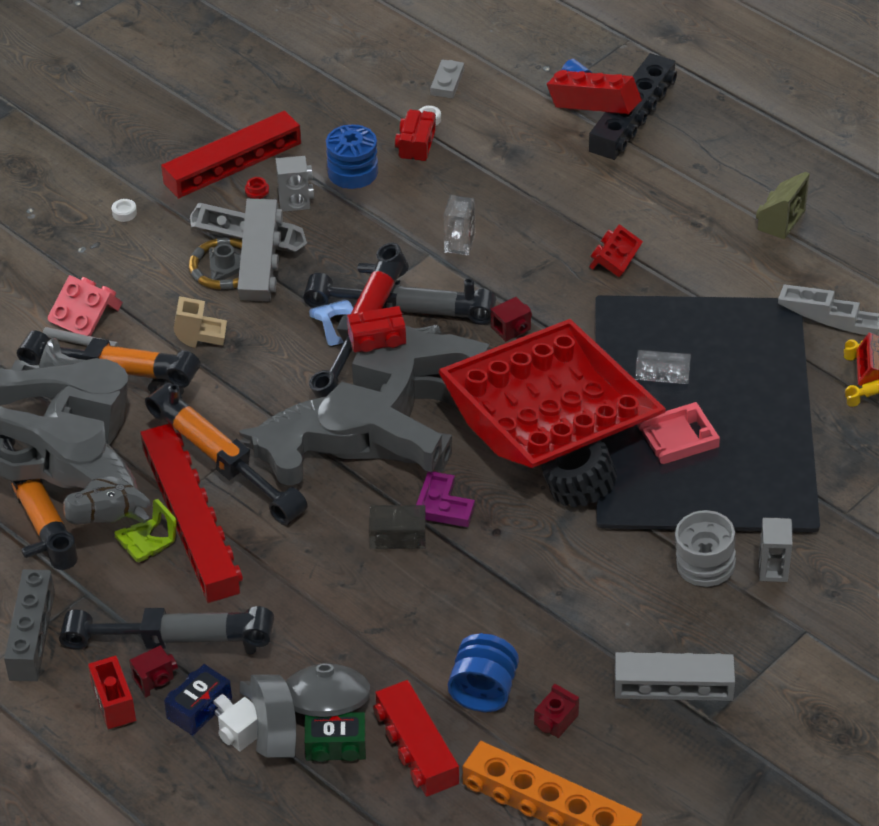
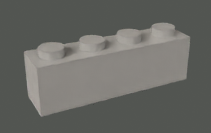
[238,199,283,302]
[615,652,735,701]

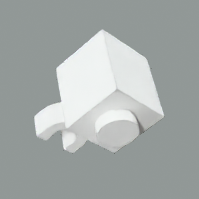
[214,694,258,751]

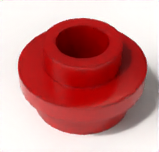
[245,177,269,199]

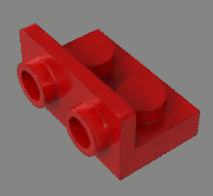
[589,224,643,277]

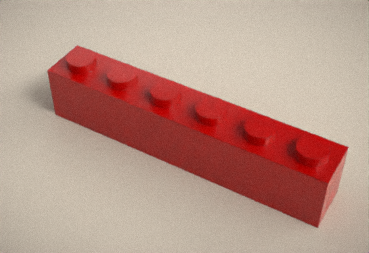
[161,110,301,199]

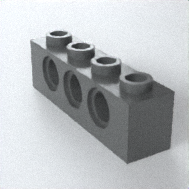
[4,569,55,681]

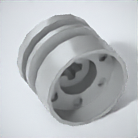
[675,510,736,587]

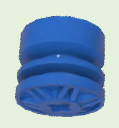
[326,124,378,189]
[447,633,519,712]

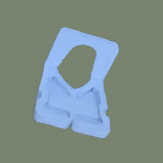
[309,300,353,346]

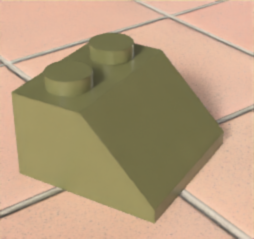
[756,172,810,240]

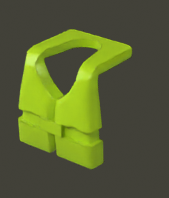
[115,499,176,562]

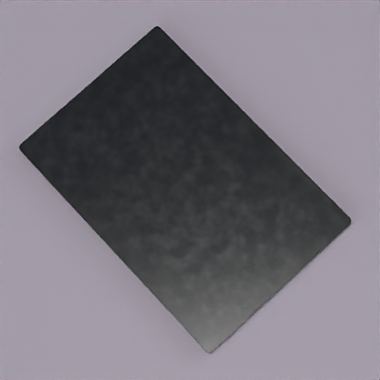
[595,295,820,532]

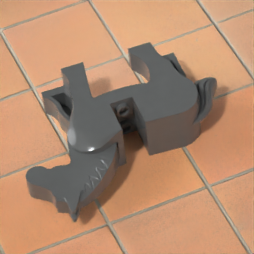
[239,325,490,485]

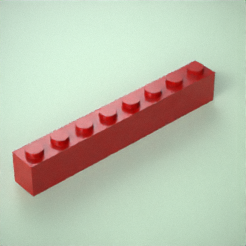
[140,424,243,603]

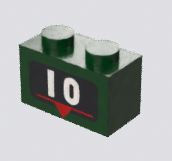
[304,712,366,762]

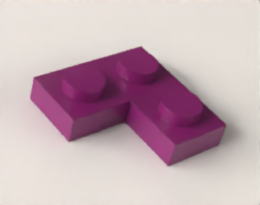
[414,471,475,527]

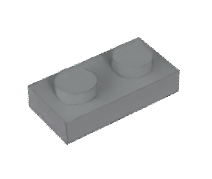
[430,60,464,98]

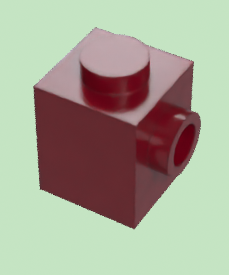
[491,297,532,342]

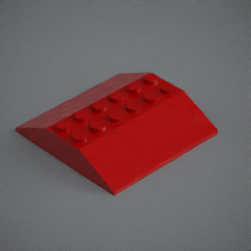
[439,319,666,468]

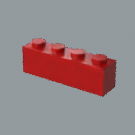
[547,70,642,114]
[373,680,459,797]

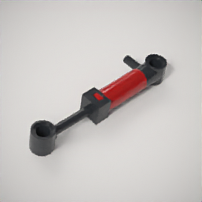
[309,243,409,399]

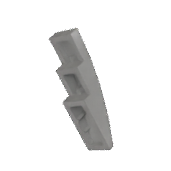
[778,284,879,336]

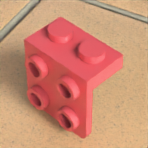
[48,275,123,336]

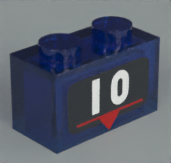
[164,664,232,736]

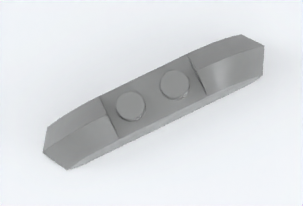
[190,203,307,252]

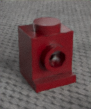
[129,645,178,698]
[534,684,579,738]

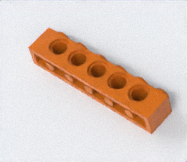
[462,740,642,826]

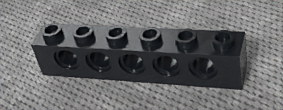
[589,53,677,160]

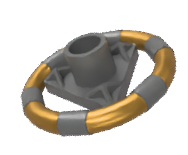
[189,237,242,290]

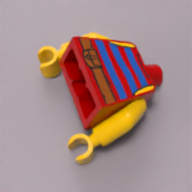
[844,333,879,407]

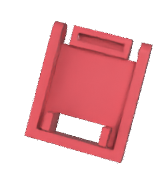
[637,402,720,464]

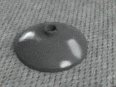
[285,663,370,717]

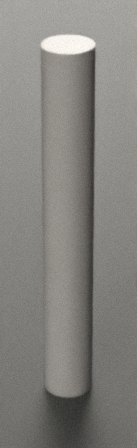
[43,327,118,347]

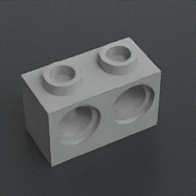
[276,156,314,212]
[759,518,792,582]

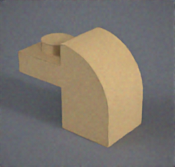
[174,296,227,348]

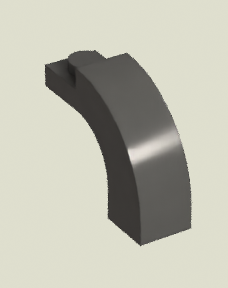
[239,675,296,757]

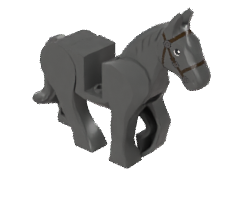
[0,338,151,525]

